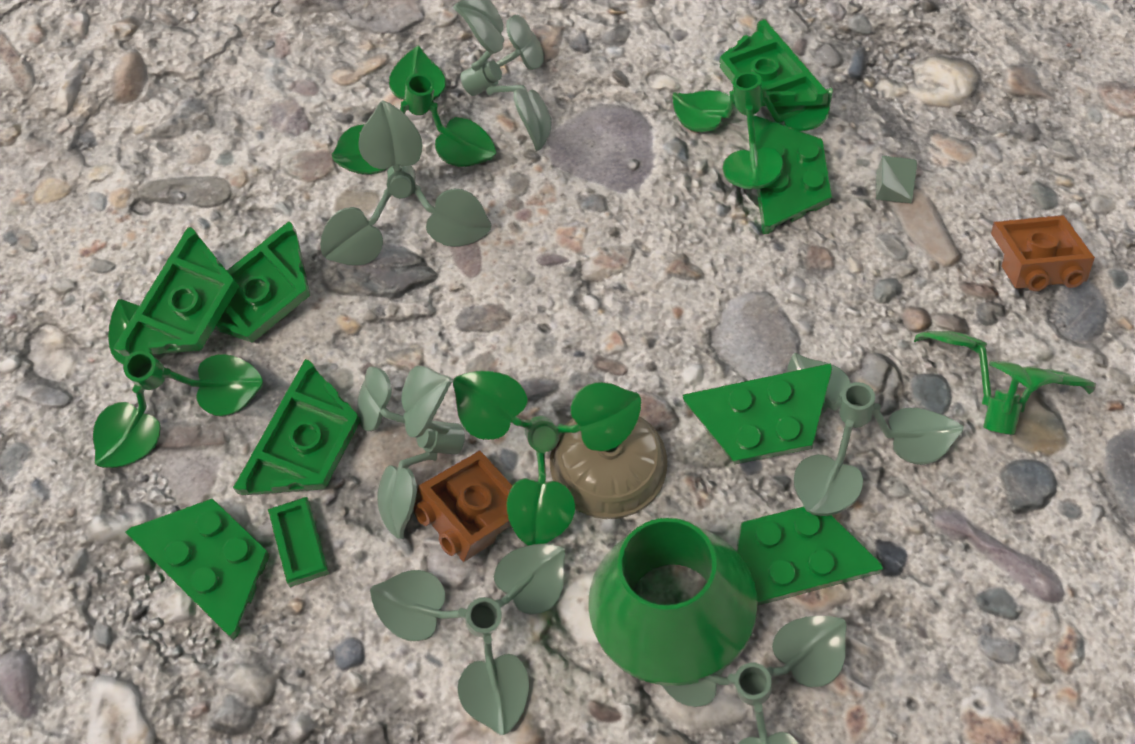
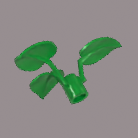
[332,46,496,174]
[672,71,833,189]
[93,299,263,468]
[914,331,1097,435]
[453,370,641,546]

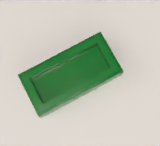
[268,497,330,587]

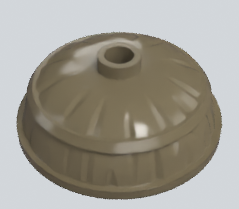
[550,416,668,519]

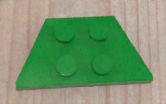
[720,19,828,106]
[753,115,832,234]
[214,221,311,343]
[113,227,239,356]
[233,359,361,495]
[683,363,832,465]
[125,498,270,640]
[737,506,883,606]

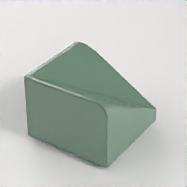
[876,156,917,203]

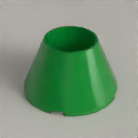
[588,518,757,686]

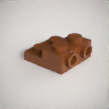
[991,215,1095,291]
[413,450,512,562]

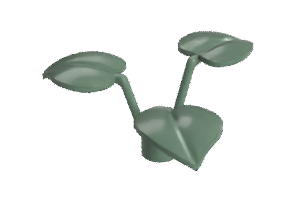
[453,0,552,151]
[320,100,492,266]
[786,353,964,516]
[357,366,465,539]
[370,544,565,735]
[662,615,847,744]

